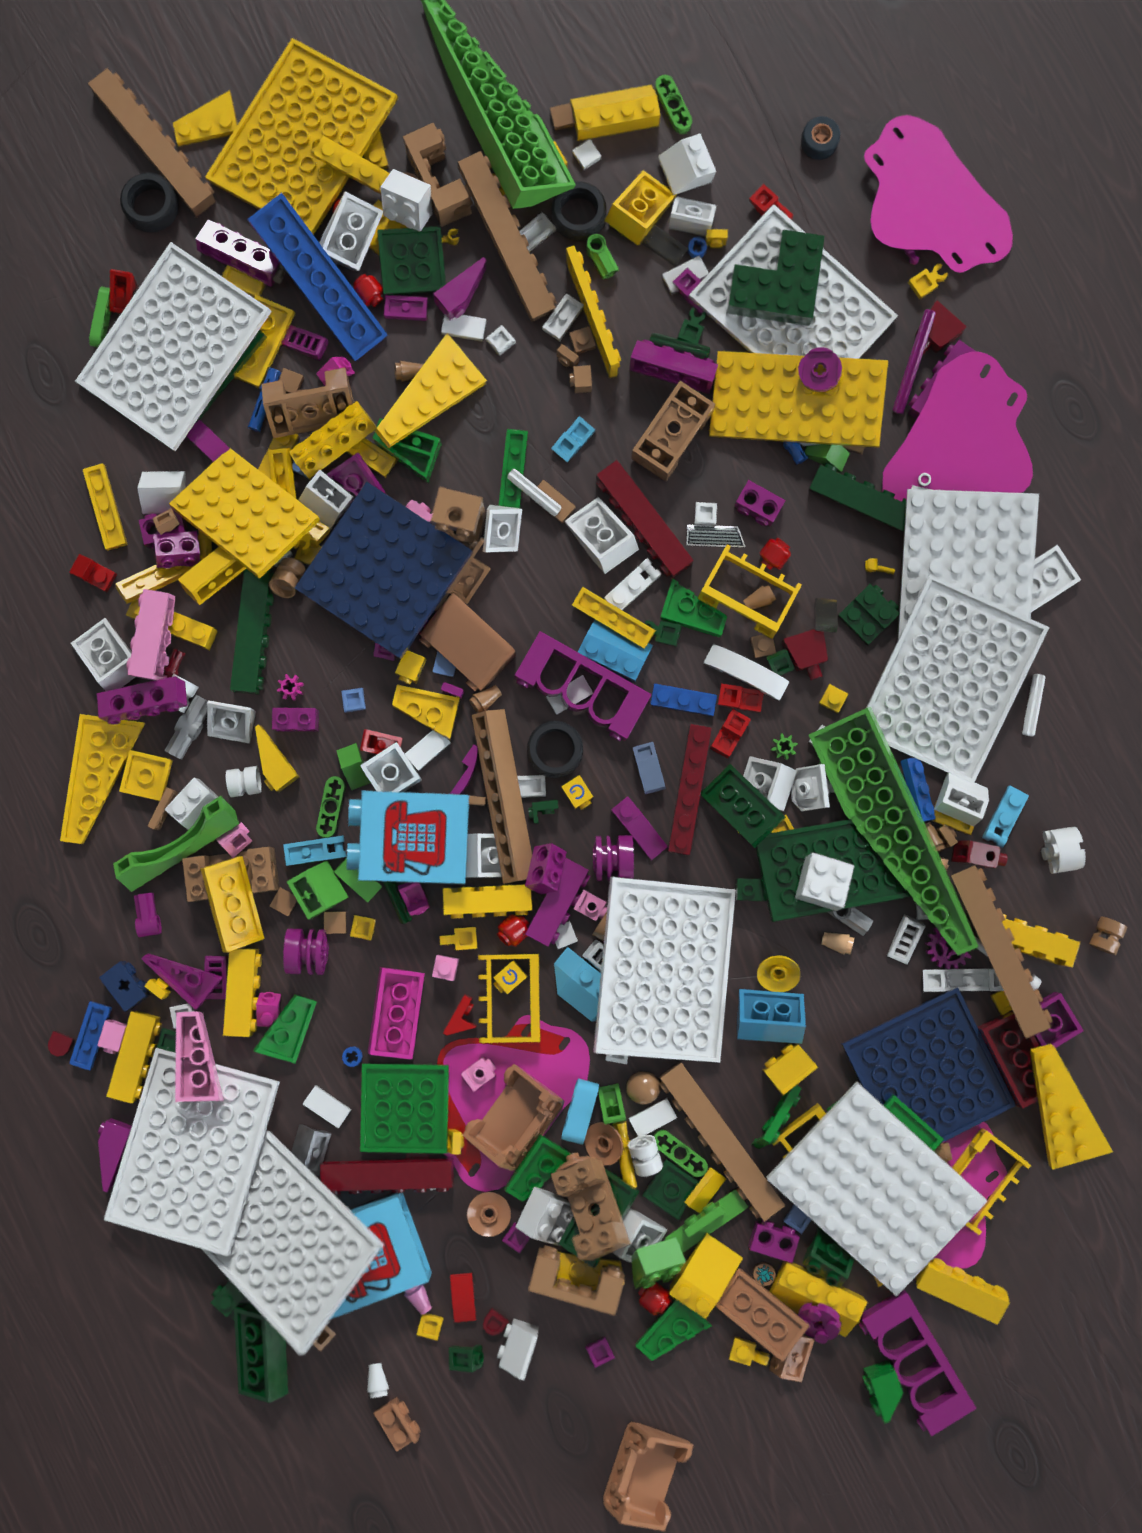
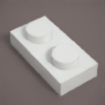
[542,293,584,341]

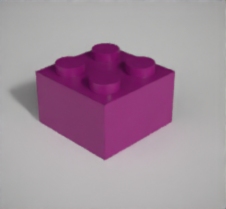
[1034,992,1084,1048]

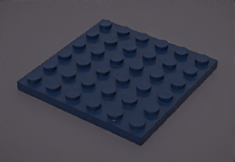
[295,482,473,659]
[841,987,1016,1143]

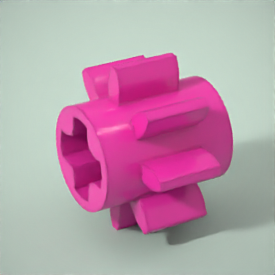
[277,674,304,701]

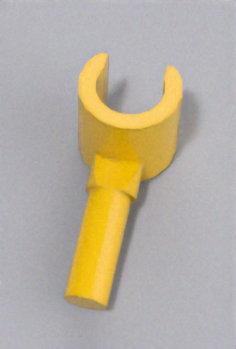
[441,229,459,245]
[865,558,895,574]

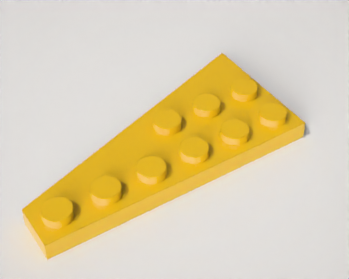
[375,333,487,448]
[60,714,145,844]
[1030,1044,1113,1170]

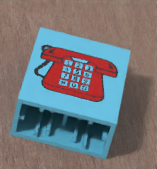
[347,791,469,883]
[330,1193,432,1319]

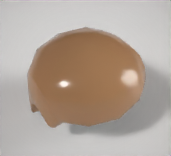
[626,1071,661,1104]

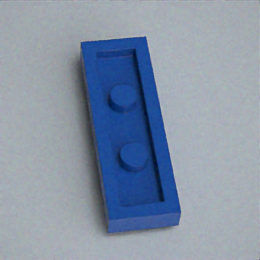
[650,684,717,717]
[901,758,936,822]
[69,1001,112,1070]

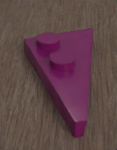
[326,452,386,496]
[142,953,223,1010]

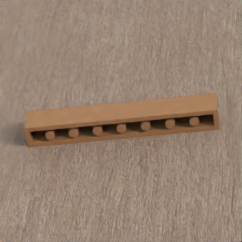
[88,68,216,217]
[457,151,557,322]
[472,709,532,884]
[951,865,1053,1038]
[659,1061,785,1221]

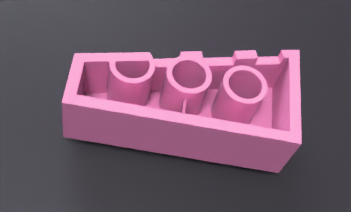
[126,589,175,681]
[175,1012,224,1102]

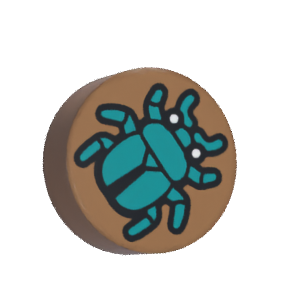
[753,1262,775,1286]

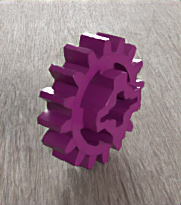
[925,927,974,970]

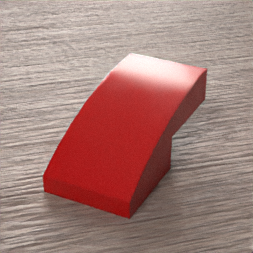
[749,184,793,219]
[718,684,764,713]
[710,709,751,759]
[450,1273,476,1322]

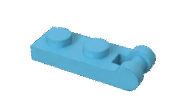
[982,786,1029,848]
[283,836,347,866]

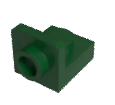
[528,800,559,824]
[449,1345,484,1372]

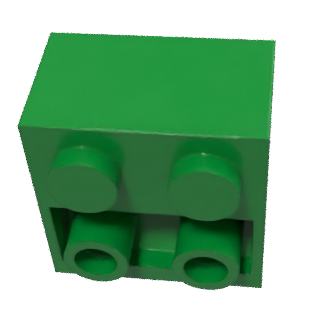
[862,1360,903,1423]

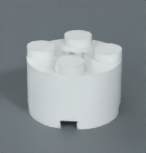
[1041,827,1085,874]

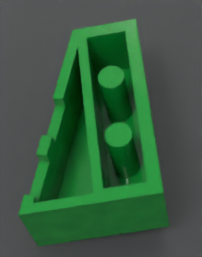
[373,418,442,484]

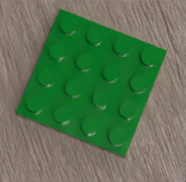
[360,1063,449,1153]

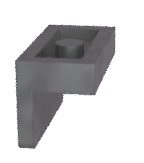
[291,1124,331,1176]

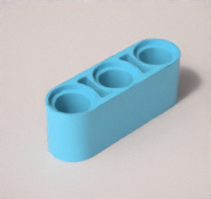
[561,1078,599,1145]

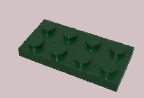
[700,764,786,848]
[558,1168,640,1268]

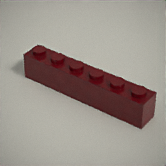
[596,460,694,579]
[667,724,712,855]
[320,1158,454,1195]

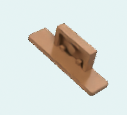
[435,537,491,612]

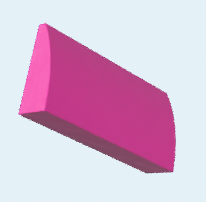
[368,967,425,1059]

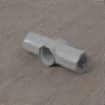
[165,695,208,760]
[828,907,873,936]

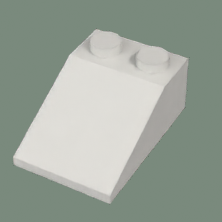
[320,192,384,271]
[565,497,639,574]
[71,618,135,691]

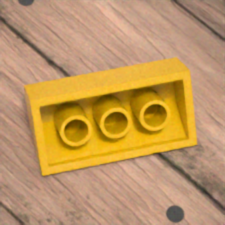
[570,85,660,141]
[769,1261,867,1337]

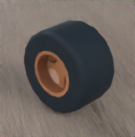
[801,116,840,160]

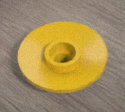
[757,956,800,992]

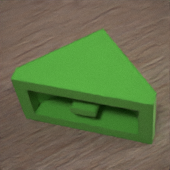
[805,444,850,473]
[337,743,371,790]
[598,1084,626,1124]

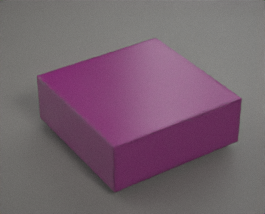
[441,682,464,700]
[502,1222,531,1254]
[586,1337,615,1368]

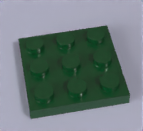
[377,226,446,295]

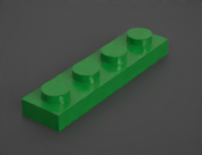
[499,429,528,508]

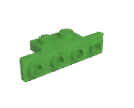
[665,1189,748,1253]

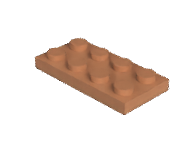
[715,1268,810,1362]

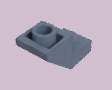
[633,742,666,794]

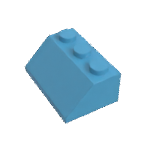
[578,619,653,683]
[737,989,806,1044]

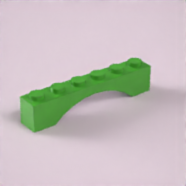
[113,796,239,892]

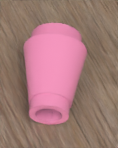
[404,1284,432,1315]

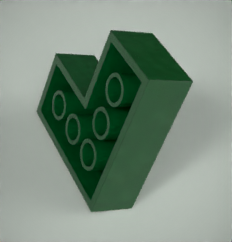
[726,229,825,326]

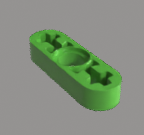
[655,75,692,134]
[89,287,111,347]
[316,776,346,838]
[653,1130,708,1177]

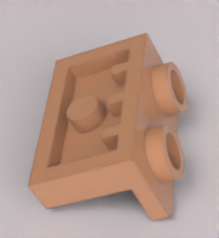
[769,1335,814,1382]
[374,1397,420,1451]

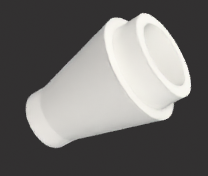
[367,1363,389,1398]

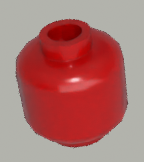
[353,274,383,307]
[759,537,791,570]
[497,914,529,946]
[638,1282,672,1315]

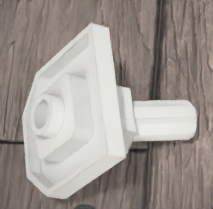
[791,764,835,811]

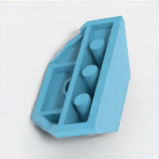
[554,947,601,1021]

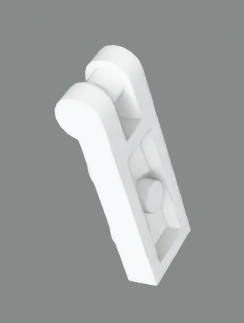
[604,558,662,610]

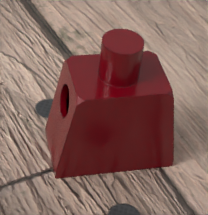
[915,300,967,354]
[781,627,828,680]
[951,841,1008,868]

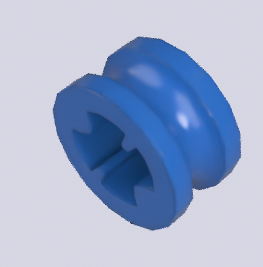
[688,237,707,258]
[342,1046,363,1067]

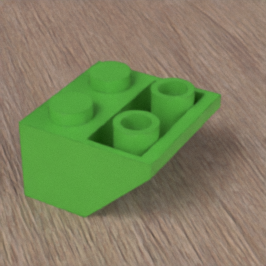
[287,860,349,919]
[631,1237,686,1289]

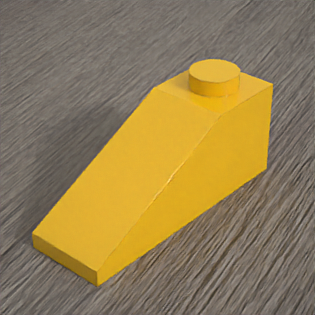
[255,724,300,792]

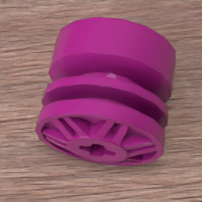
[593,835,634,881]
[283,928,329,975]

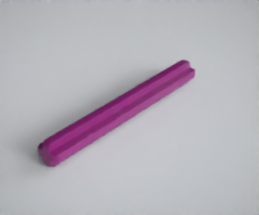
[893,309,936,414]

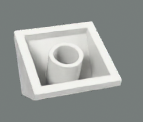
[669,197,716,236]
[137,471,185,514]
[483,505,522,552]
[207,700,256,743]

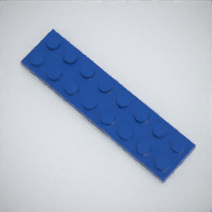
[247,193,388,361]

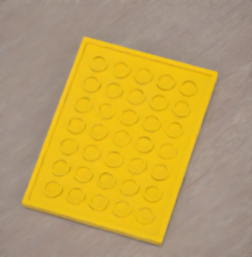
[205,38,398,235]

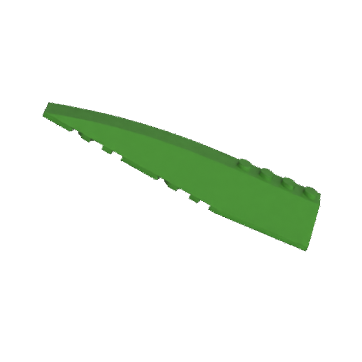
[421,0,576,209]
[809,707,979,955]

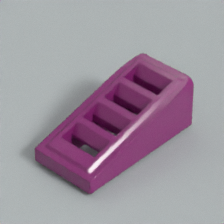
[281,325,329,361]
[204,956,229,999]

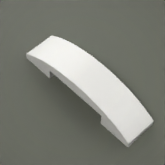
[704,644,789,701]
[923,969,1004,992]

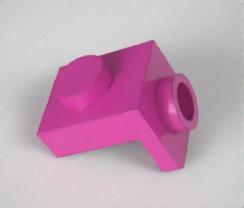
[316,357,355,386]
[398,882,430,916]
[256,992,281,1027]

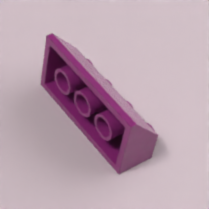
[629,340,718,394]

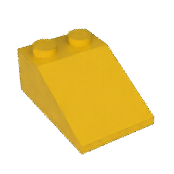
[605,170,677,245]
[669,1233,743,1319]

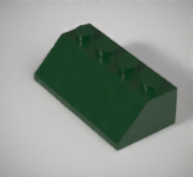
[234,1305,288,1403]

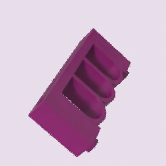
[514,631,652,742]
[859,1289,977,1436]

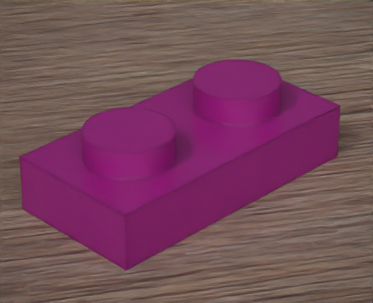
[384,295,428,321]

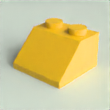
[762,1043,818,1095]

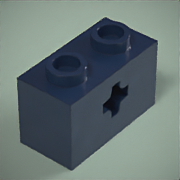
[99,961,151,1012]

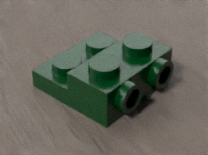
[838,584,900,646]
[802,1227,855,1287]
[210,1277,253,1320]

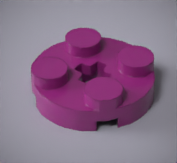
[798,347,842,392]
[798,1303,842,1344]

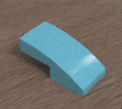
[551,416,596,462]

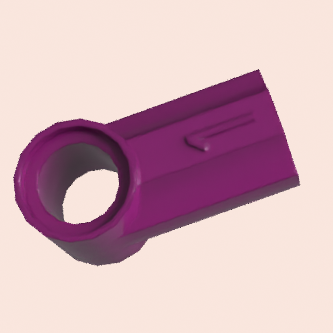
[134,893,162,937]

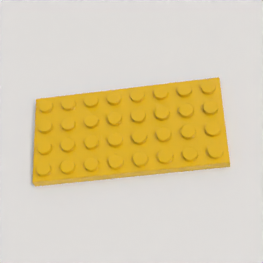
[709,351,888,448]

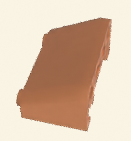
[419,593,516,691]
[463,1064,564,1171]
[603,1422,693,1531]

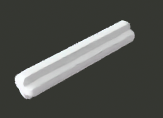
[507,469,561,516]
[1022,674,1045,736]

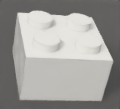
[381,169,432,231]
[795,853,854,911]

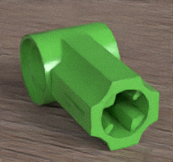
[586,234,619,279]

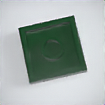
[642,1159,700,1220]

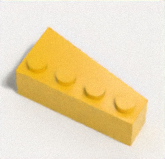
[443,885,532,919]
[979,914,1080,967]

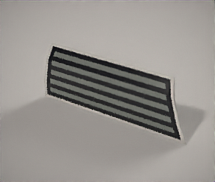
[687,525,745,547]

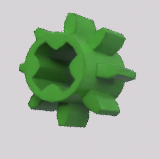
[770,734,798,760]

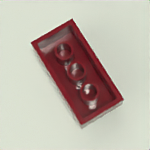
[978,1010,1040,1109]

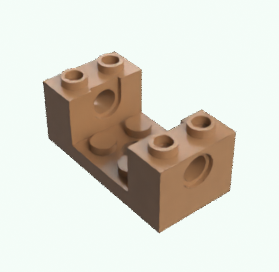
[403,123,473,227]
[262,368,354,438]
[631,381,716,481]
[431,487,486,548]
[182,847,279,902]
[551,1158,631,1261]
[529,1246,624,1315]

